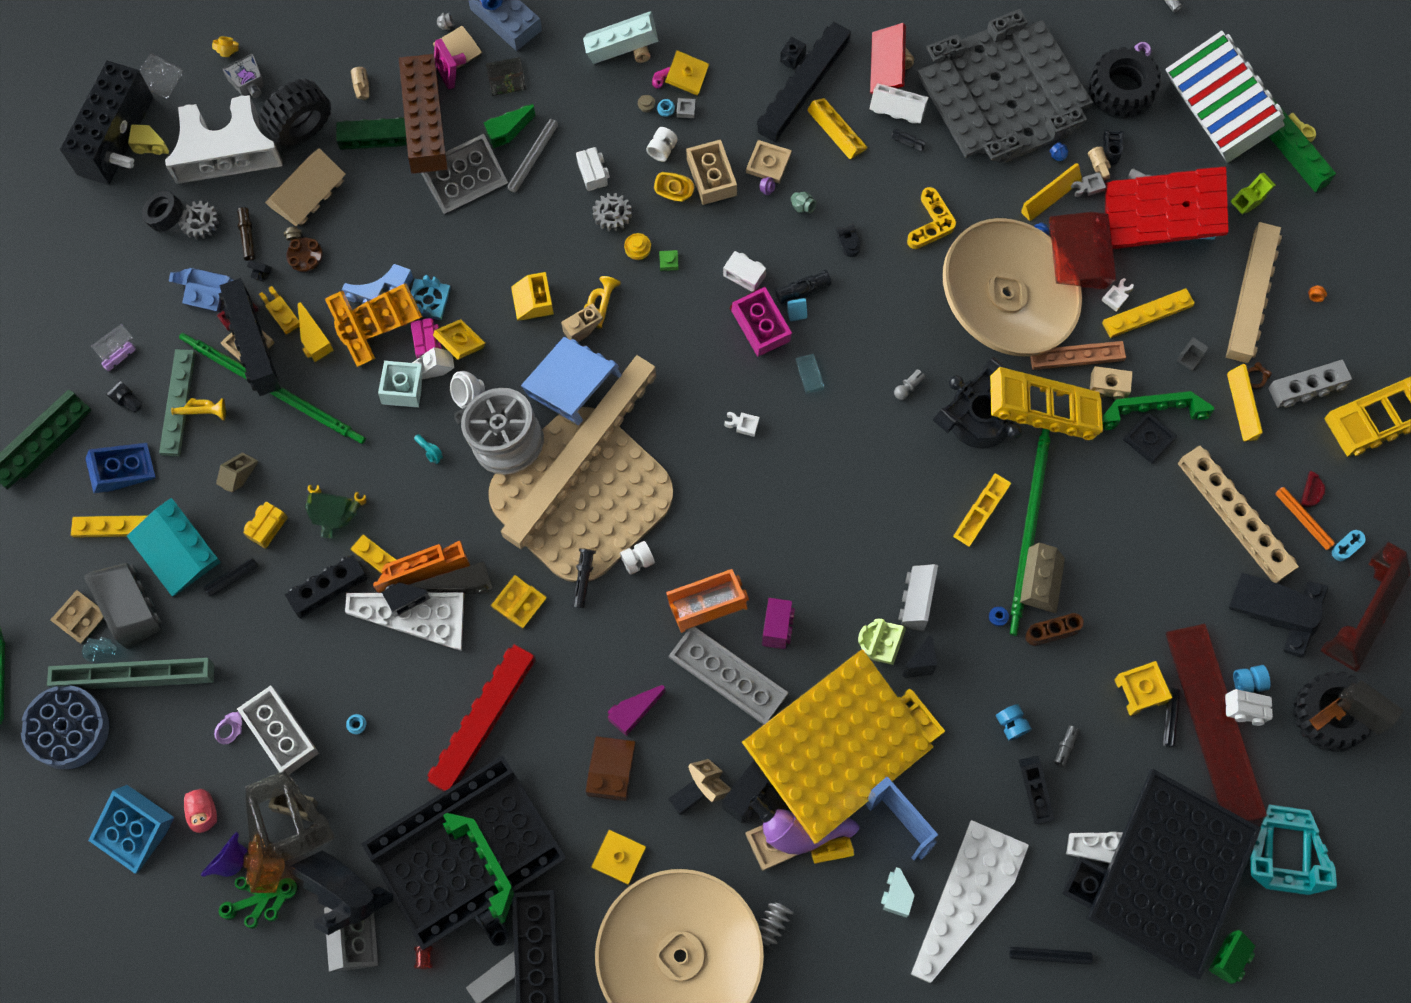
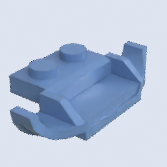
[169,268,233,312]

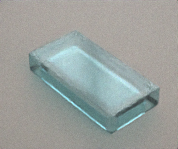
[796,354,824,394]

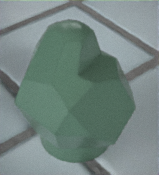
[791,191,816,213]

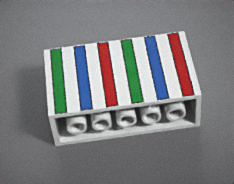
[1165,31,1285,163]

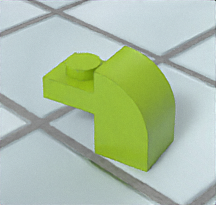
[1230,172,1276,215]

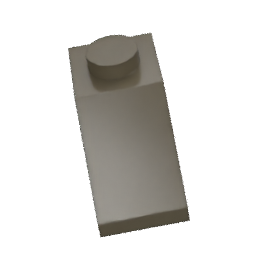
[216,452,258,492]

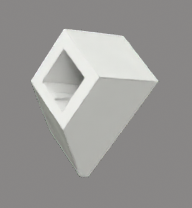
[412,348,454,379]

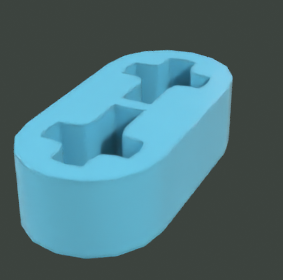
[1332,530,1366,561]

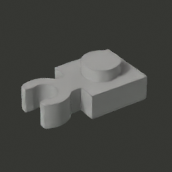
[1071,173,1106,197]

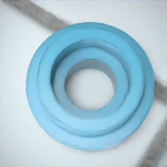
[657,99,675,117]
[346,714,367,734]

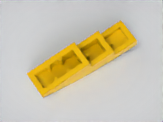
[953,473,1011,547]

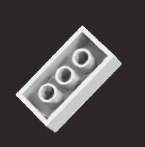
[237,685,319,777]

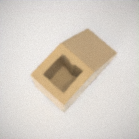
[561,303,603,342]

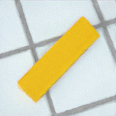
[808,98,867,159]
[1021,163,1082,221]
[1227,364,1263,442]

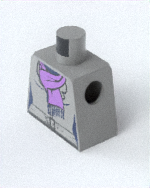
[223,54,265,98]

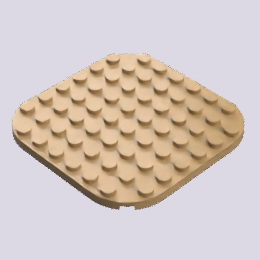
[489,407,673,582]

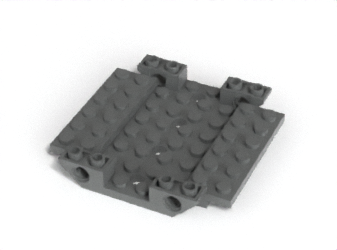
[917,9,1093,163]

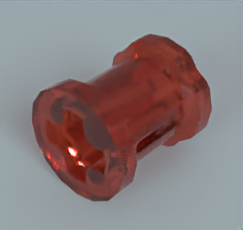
[414,946,433,969]

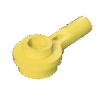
[1289,113,1316,142]

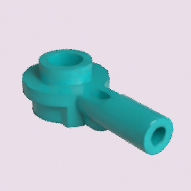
[414,434,443,464]

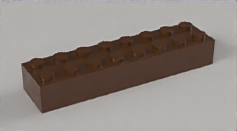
[399,54,448,174]

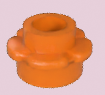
[1308,285,1327,302]

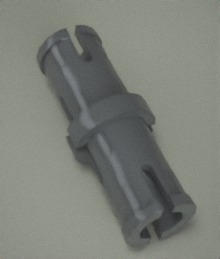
[1053,725,1080,767]

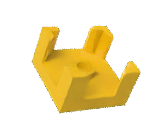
[1114,661,1172,716]

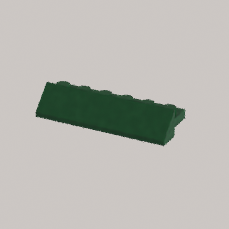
[0,389,92,490]

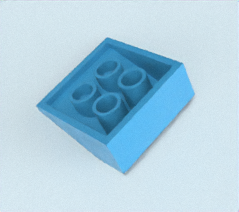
[88,785,174,874]

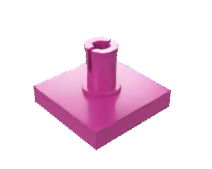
[434,38,466,89]

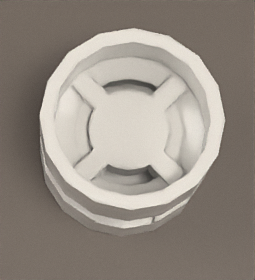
[646,127,678,162]
[620,541,655,575]

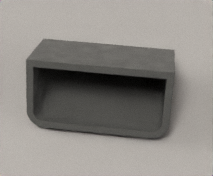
[84,562,162,649]

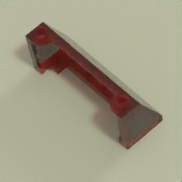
[1321,542,1410,672]

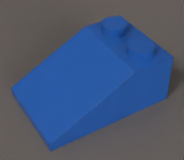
[86,443,155,493]

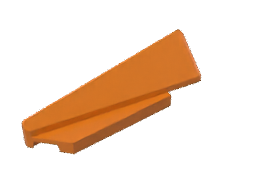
[373,541,470,593]

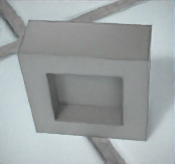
[676,98,696,118]

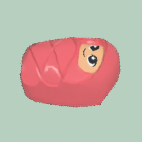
[184,789,217,833]

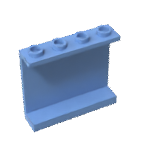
[521,337,622,426]
[865,777,938,861]

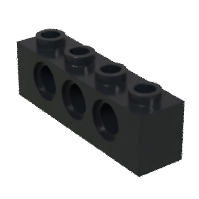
[285,555,368,619]

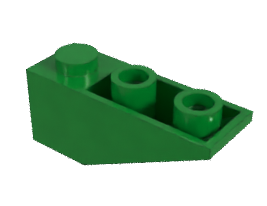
[483,104,536,149]

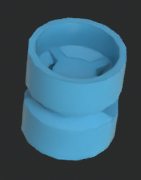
[1233,665,1270,693]
[996,704,1032,741]

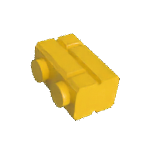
[243,502,288,549]

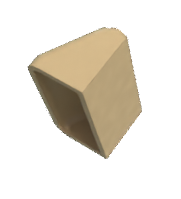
[265,148,346,226]

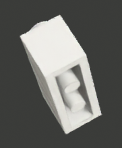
[869,83,929,123]

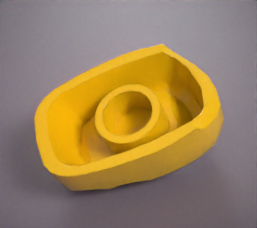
[654,172,694,201]

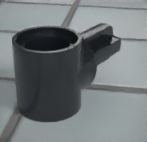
[106,380,142,412]

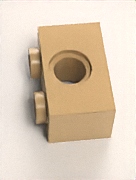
[1090,366,1132,399]

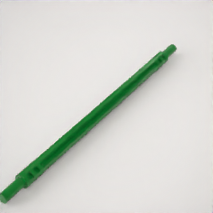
[179,333,366,444]
[1009,428,1050,636]

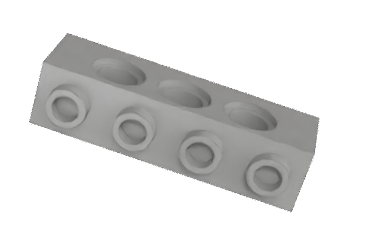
[1268,359,1352,408]

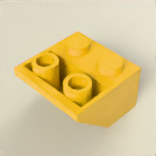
[511,272,554,321]

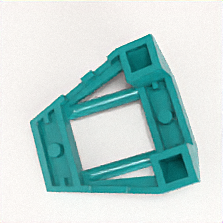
[1250,804,1337,895]

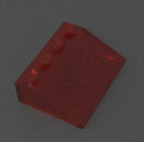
[1049,212,1116,289]

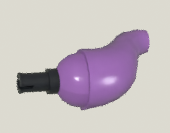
[748,795,860,855]

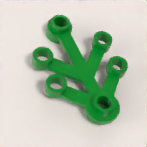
[218,869,297,929]

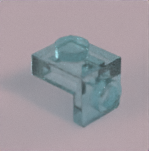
[82,637,117,662]

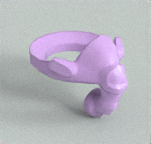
[214,712,242,744]

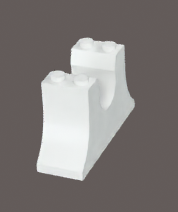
[165,95,283,184]

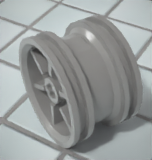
[461,388,544,475]

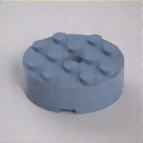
[21,686,109,769]

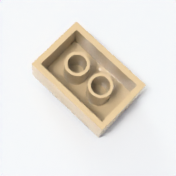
[686,139,737,205]

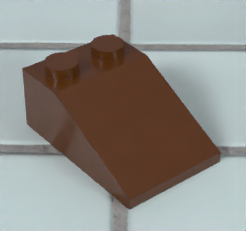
[586,736,636,801]

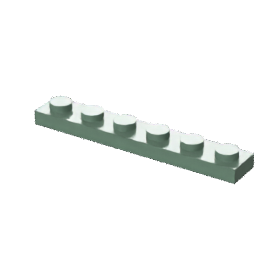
[159,349,196,456]

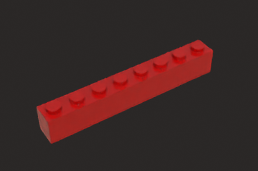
[428,644,536,792]

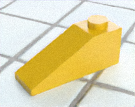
[298,302,334,362]

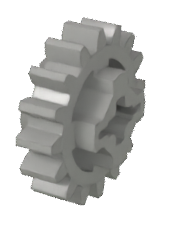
[593,193,632,231]
[178,201,219,239]

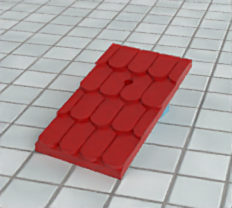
[1105,167,1228,250]

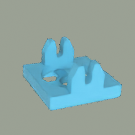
[411,275,451,320]

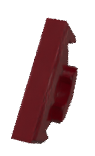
[1300,471,1325,507]

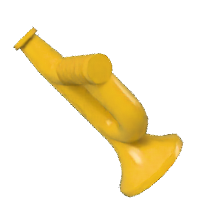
[584,276,621,328]
[171,398,226,421]

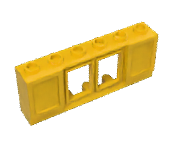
[990,367,1103,440]
[1324,377,1411,457]

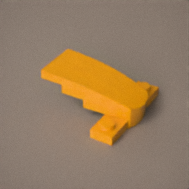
[325,283,422,367]

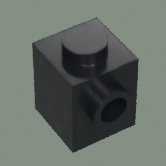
[780,36,806,69]

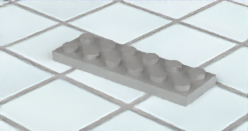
[669,627,788,725]

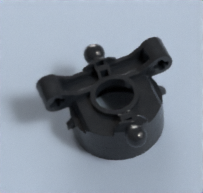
[933,357,1022,449]

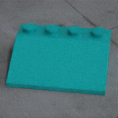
[127,498,221,597]

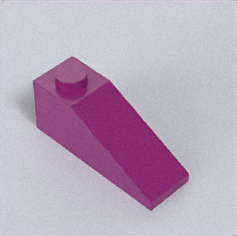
[608,685,666,736]

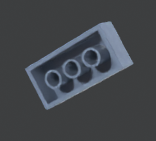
[468,0,542,51]

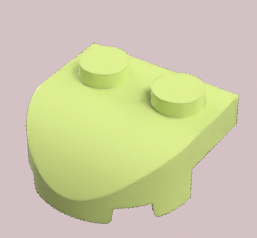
[858,619,906,665]

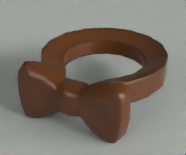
[1247,362,1272,389]

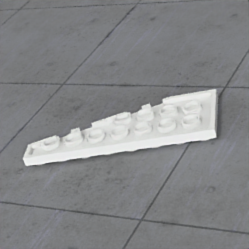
[911,820,1029,983]

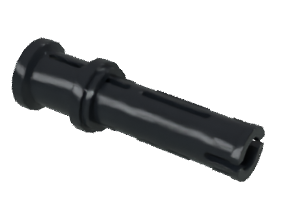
[572,548,596,608]

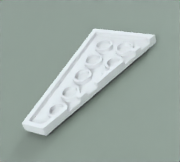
[345,592,464,651]

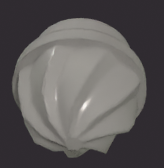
[437,12,455,30]

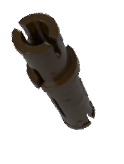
[237,207,256,261]

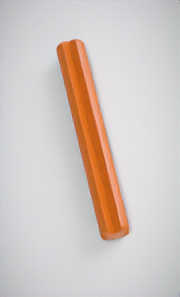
[1276,487,1335,550]

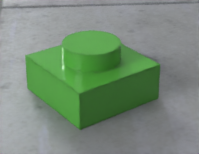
[659,250,679,271]

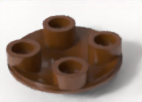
[286,238,323,272]

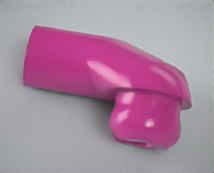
[652,67,670,89]

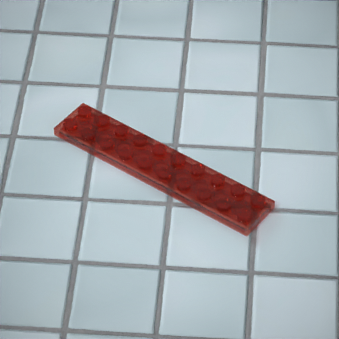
[1166,624,1267,821]

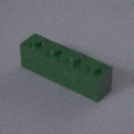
[336,117,407,150]

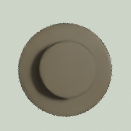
[638,95,655,112]
[284,227,302,241]

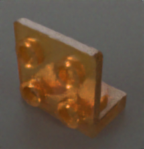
[244,834,285,893]

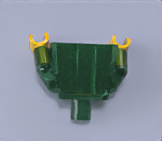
[305,485,366,538]

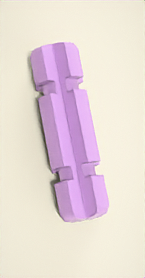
[102,342,136,371]

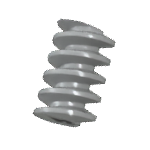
[759,902,793,950]

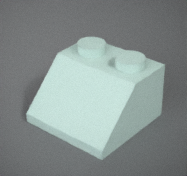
[378,361,422,408]

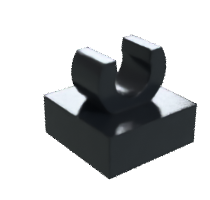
[247,260,272,281]

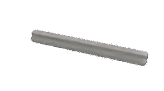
[508,119,558,193]

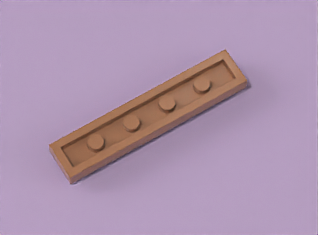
[1030,341,1126,370]

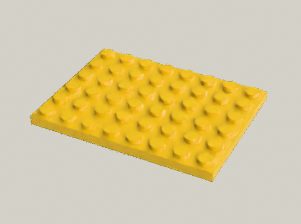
[742,649,933,844]

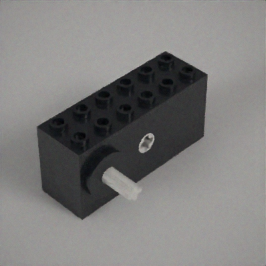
[60,60,154,185]

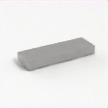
[466,951,515,1003]

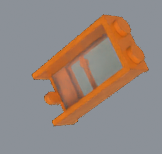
[666,569,749,633]

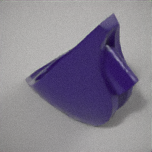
[201,831,248,877]

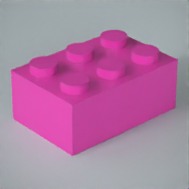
[732,287,792,357]

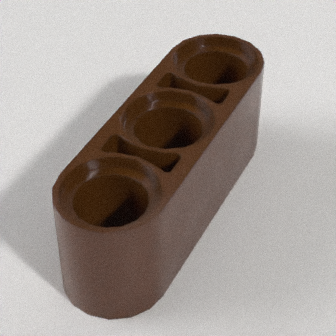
[1025,613,1084,646]

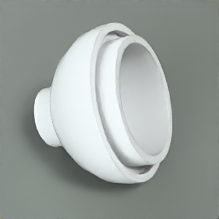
[450,371,485,408]

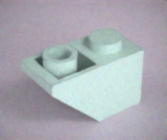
[881,867,914,918]

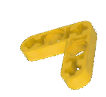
[907,187,956,249]

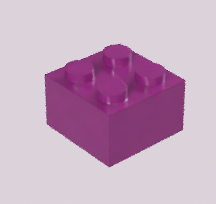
[762,598,795,649]

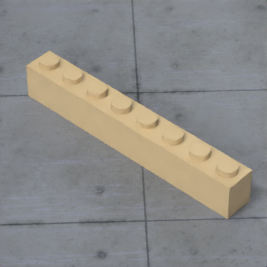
[1226,222,1282,363]

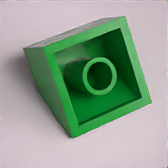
[1209,930,1255,984]

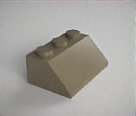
[1020,542,1065,613]

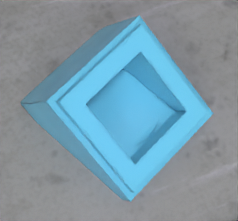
[787,298,807,321]

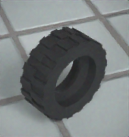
[141,190,183,232]

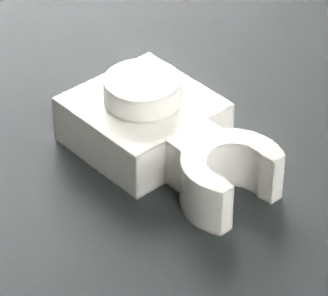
[1102,278,1134,311]
[724,412,759,437]

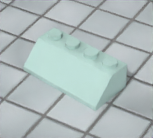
[583,11,658,64]

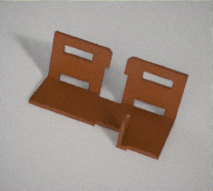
[1309,698,1346,731]

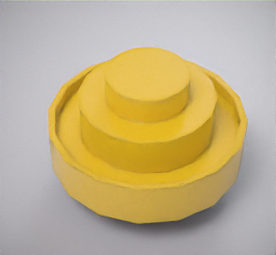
[212,36,239,57]
[624,233,651,260]

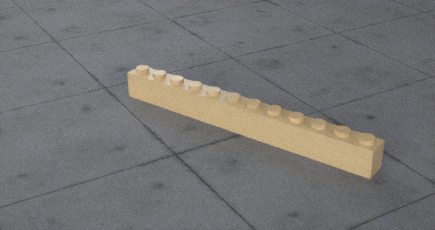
[501,355,656,550]

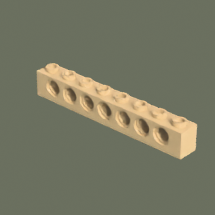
[1178,445,1299,583]

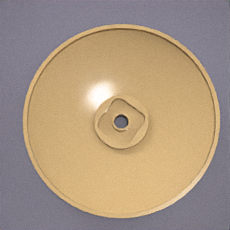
[943,218,1082,356]
[595,869,764,1003]

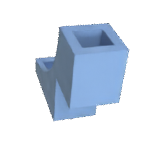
[342,264,413,304]

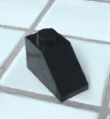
[382,583,430,617]

